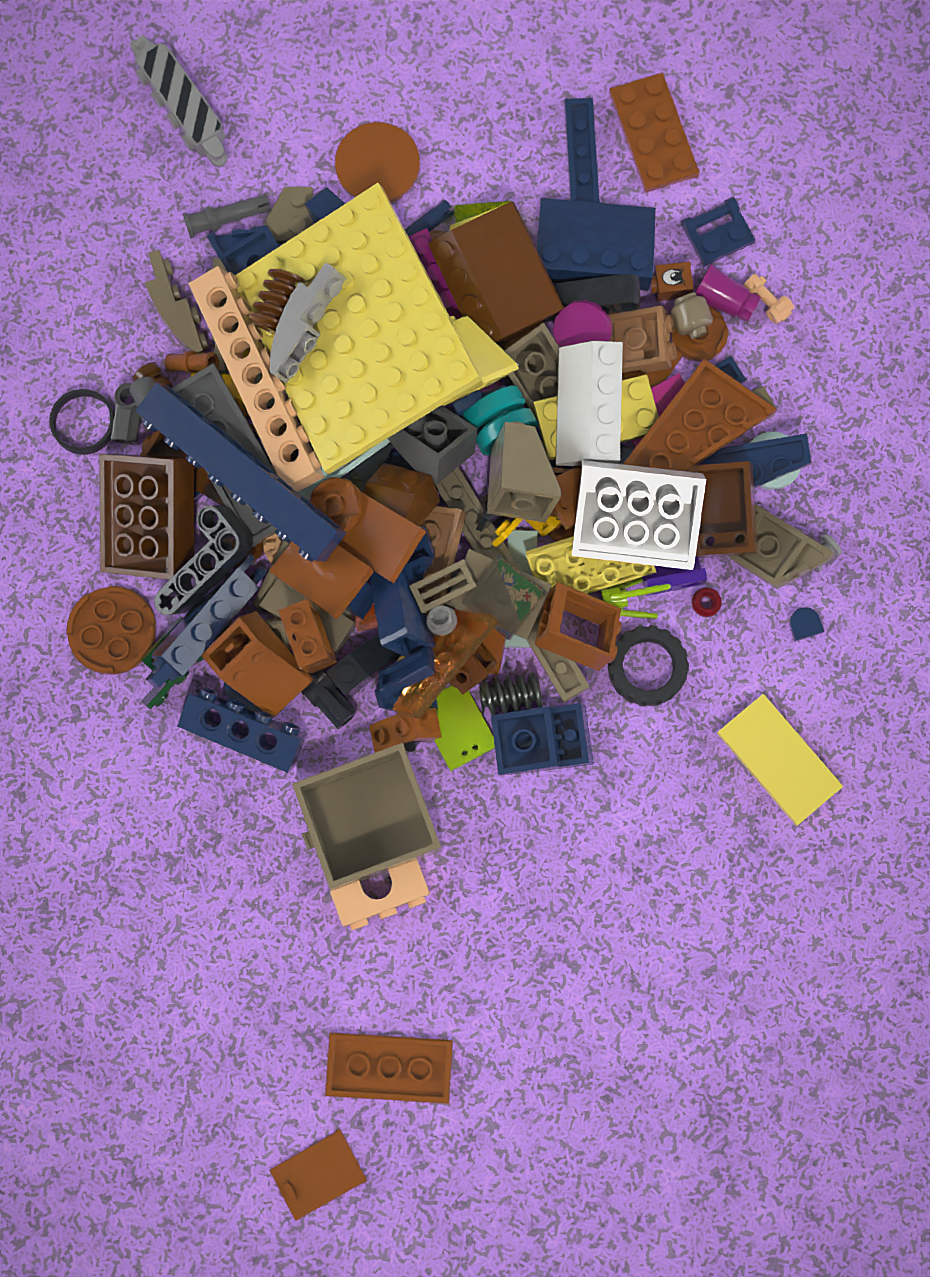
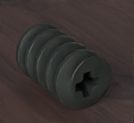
[479,672,542,716]

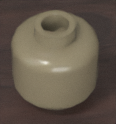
[670,293,713,339]

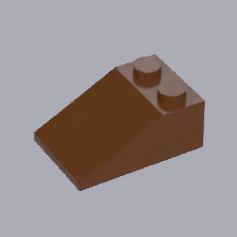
[363,463,440,526]

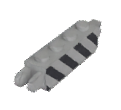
[129,35,228,168]

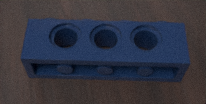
[177,687,307,773]

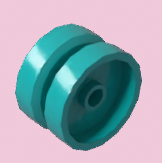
[462,386,539,456]

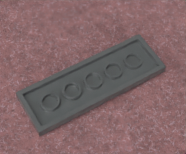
[172,364,277,547]

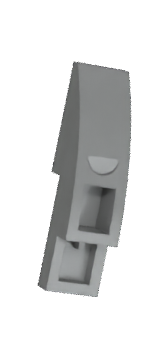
[269,262,346,384]

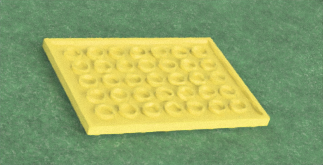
[235,183,482,474]

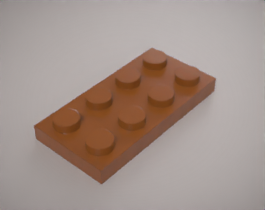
[609,72,700,193]

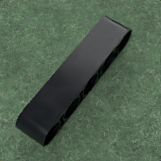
[541,274,641,322]

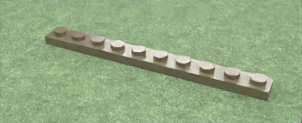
[434,467,590,703]

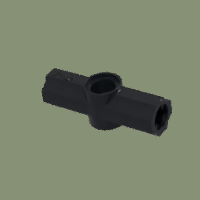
[289,649,357,730]

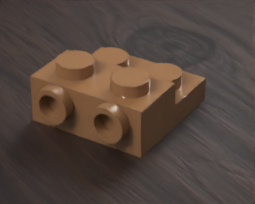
[609,305,677,373]

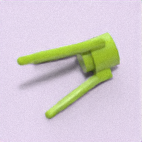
[601,577,671,619]

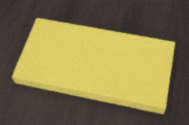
[525,536,656,594]
[717,694,843,826]

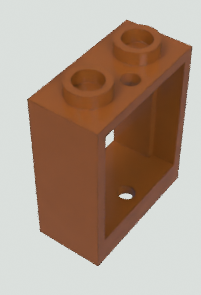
[535,582,622,671]
[278,599,338,674]

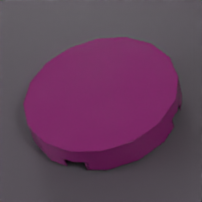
[553,300,613,347]

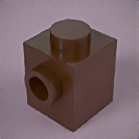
[443,641,497,695]

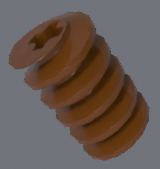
[248,268,306,335]

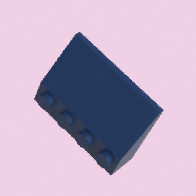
[536,198,656,291]

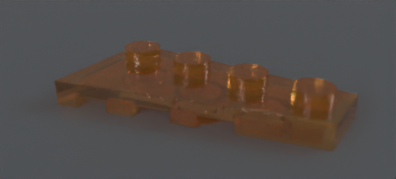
[393,610,499,719]

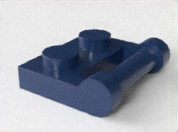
[681,197,756,267]

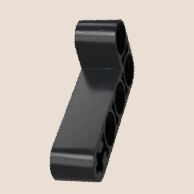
[154,505,253,615]

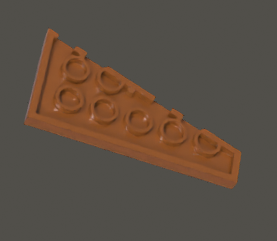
[623,359,777,472]

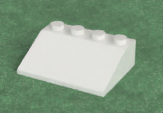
[572,460,706,570]

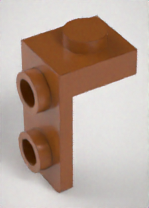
[369,708,442,753]

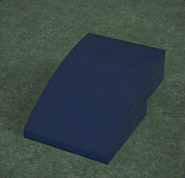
[491,703,594,776]

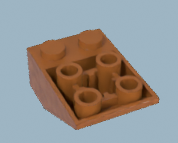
[201,611,313,718]

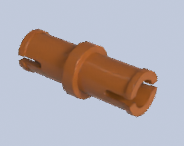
[164,350,219,374]

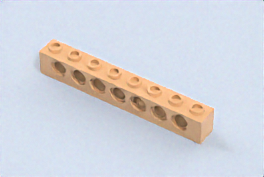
[188,266,325,492]

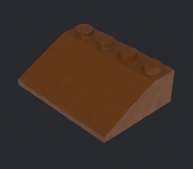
[428,201,564,345]
[99,454,194,580]

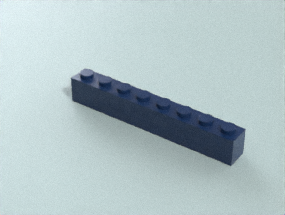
[136,382,347,562]

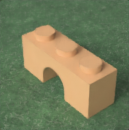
[330,859,430,930]

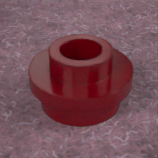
[691,588,722,617]

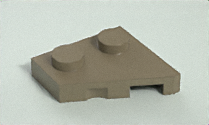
[263,187,313,244]

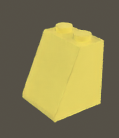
[443,316,519,406]

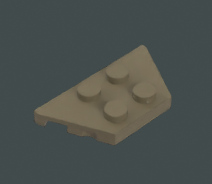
[728,504,835,589]

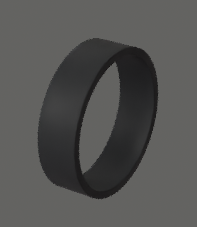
[49,389,115,455]

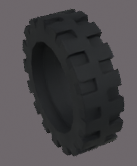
[608,625,689,707]

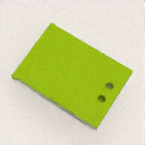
[434,685,495,772]

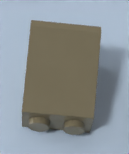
[487,421,561,522]

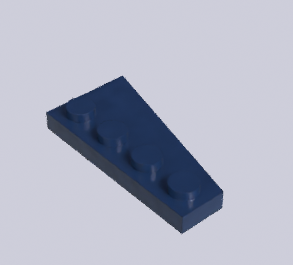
[697,433,812,489]

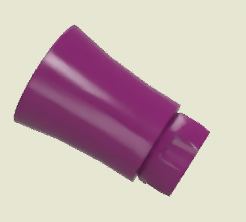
[695,264,761,322]

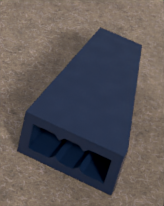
[370,568,436,657]

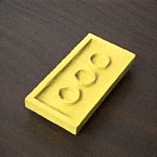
[533,375,659,460]

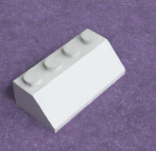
[556,341,623,466]

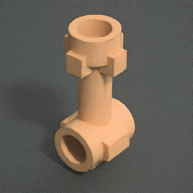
[743,273,794,324]

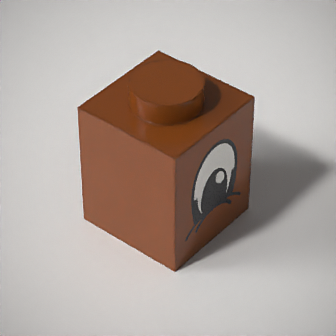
[650,261,694,302]

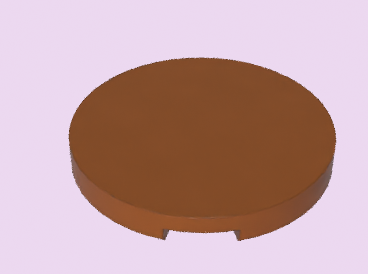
[335,122,420,203]
[66,586,157,675]

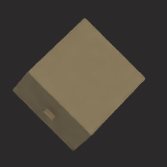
[292,743,442,891]

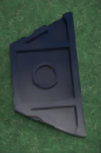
[206,225,280,276]

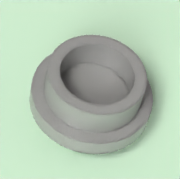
[427,606,457,636]

